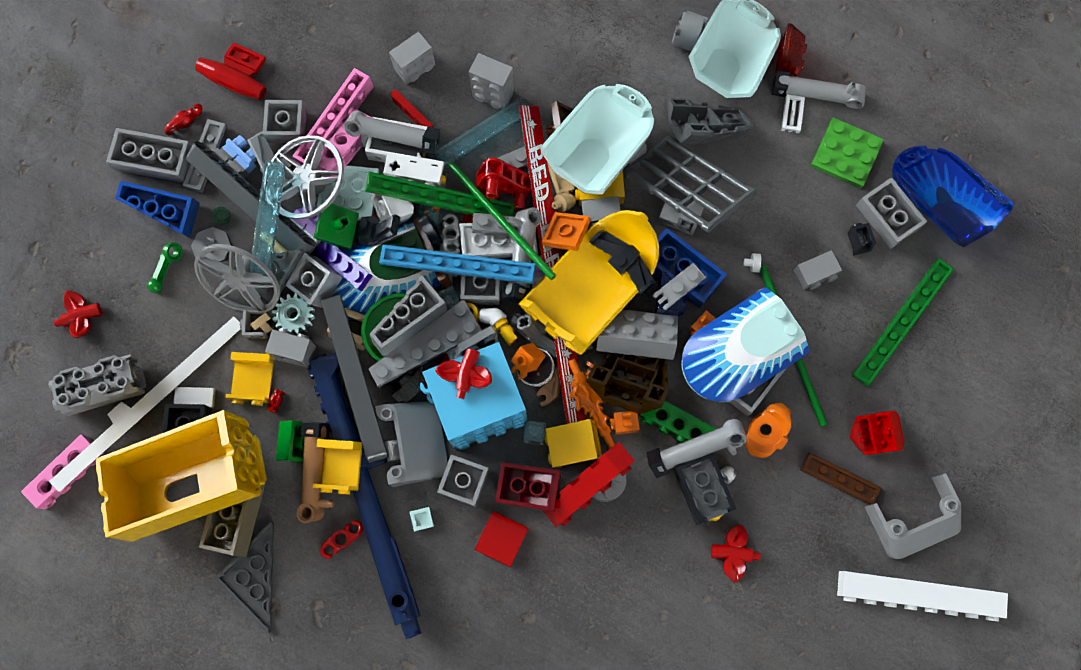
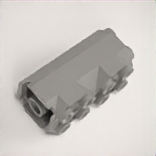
[48,354,147,416]

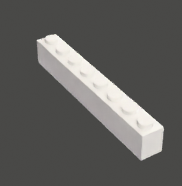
[837,571,1008,622]

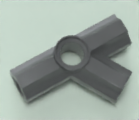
[509,313,557,359]

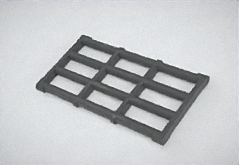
[623,135,757,233]

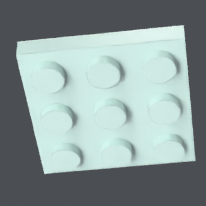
[316,166,379,222]

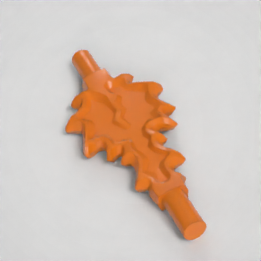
[568,358,615,449]

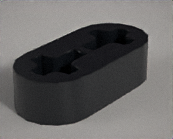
[417,213,443,247]

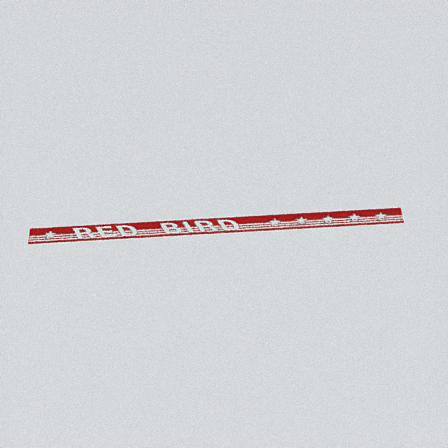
[519,105,587,424]

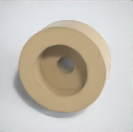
[552,193,572,213]

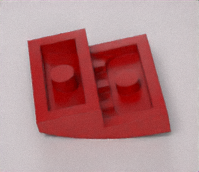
[474,511,529,567]

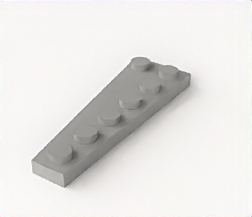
[369,300,482,387]

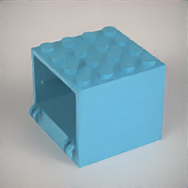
[420,342,527,451]

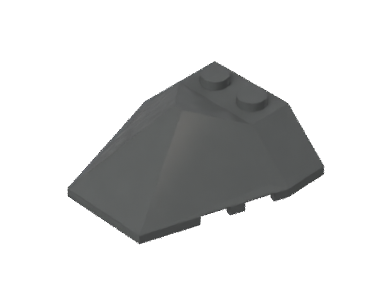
[667,98,755,145]

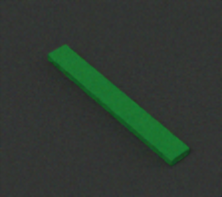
[365,172,514,217]
[851,258,954,387]

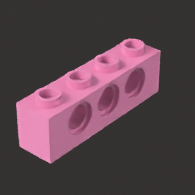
[317,109,372,177]
[21,434,104,509]

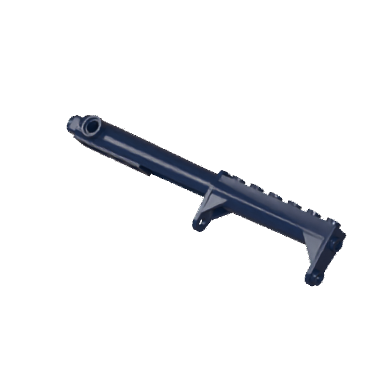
[308,352,422,639]

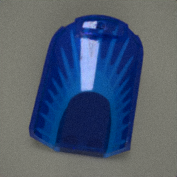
[892,146,1014,248]

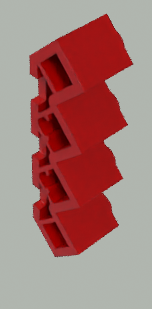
[542,442,635,528]

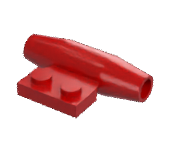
[195,42,267,100]

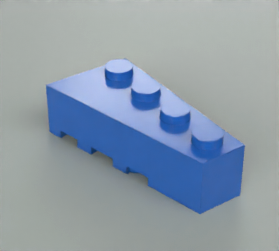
[115,181,200,238]

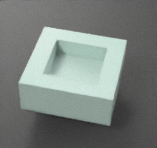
[410,507,434,532]

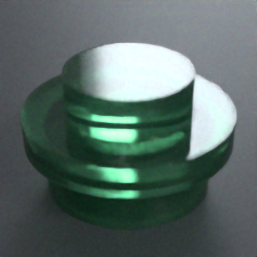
[211,207,231,225]

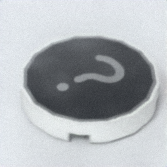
[517,348,555,387]

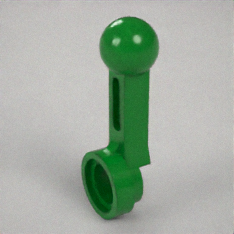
[147,242,183,293]

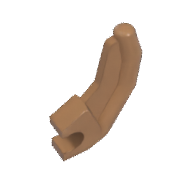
[536,363,561,407]

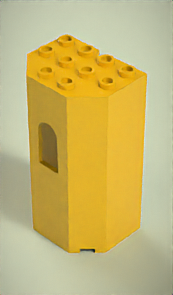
[96,410,267,542]

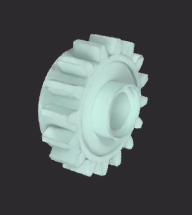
[272,293,315,335]

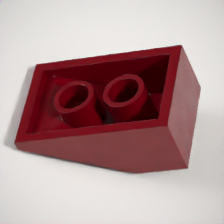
[495,462,561,511]

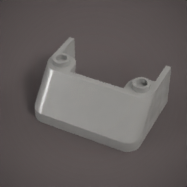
[865,473,961,559]

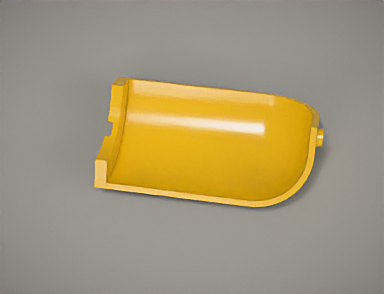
[519,210,659,355]

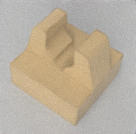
[250,312,272,334]

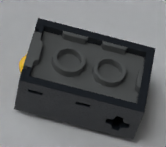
[673,453,736,525]

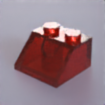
[775,23,807,77]

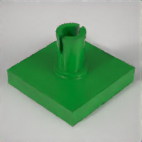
[313,201,359,250]

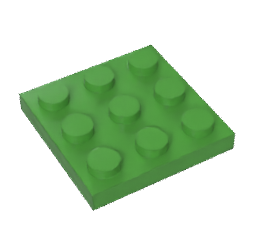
[810,117,884,189]

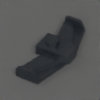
[353,214,401,246]
[589,230,656,296]

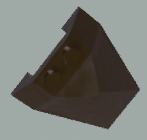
[586,353,668,414]

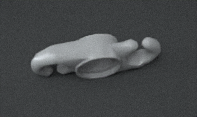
[442,213,460,254]

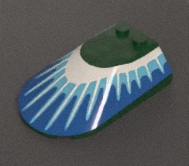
[328,220,441,322]

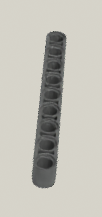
[185,141,317,260]
[321,294,388,463]

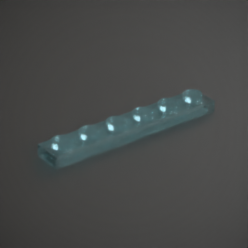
[429,98,527,168]
[249,161,286,276]

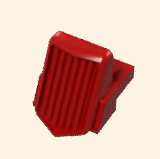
[850,410,905,455]

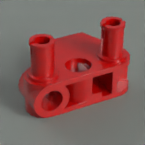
[476,158,532,212]

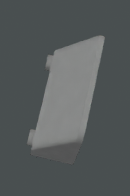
[376,401,448,487]

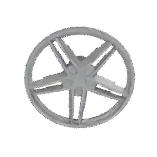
[265,135,344,220]
[194,244,280,314]

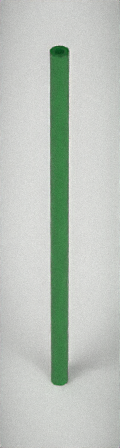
[448,161,556,280]
[760,264,828,427]

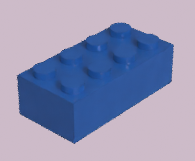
[654,228,727,308]

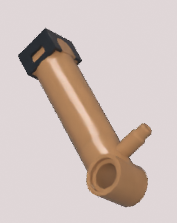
[297,422,335,523]

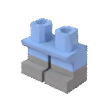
[213,135,257,179]

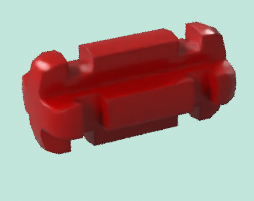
[267,389,285,413]

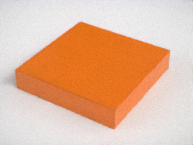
[541,212,591,251]

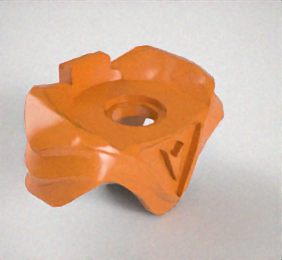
[744,403,792,458]

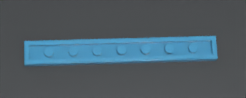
[379,244,536,284]

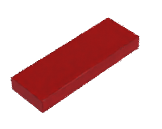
[391,89,434,128]

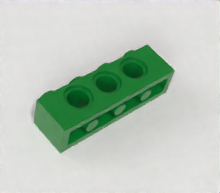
[639,401,716,443]

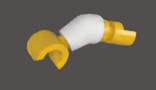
[466,303,517,346]

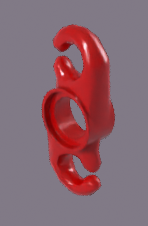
[164,103,203,136]
[320,520,363,559]

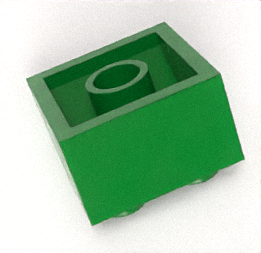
[275,420,305,463]

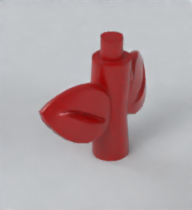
[54,290,103,338]
[435,349,492,400]
[711,525,761,582]

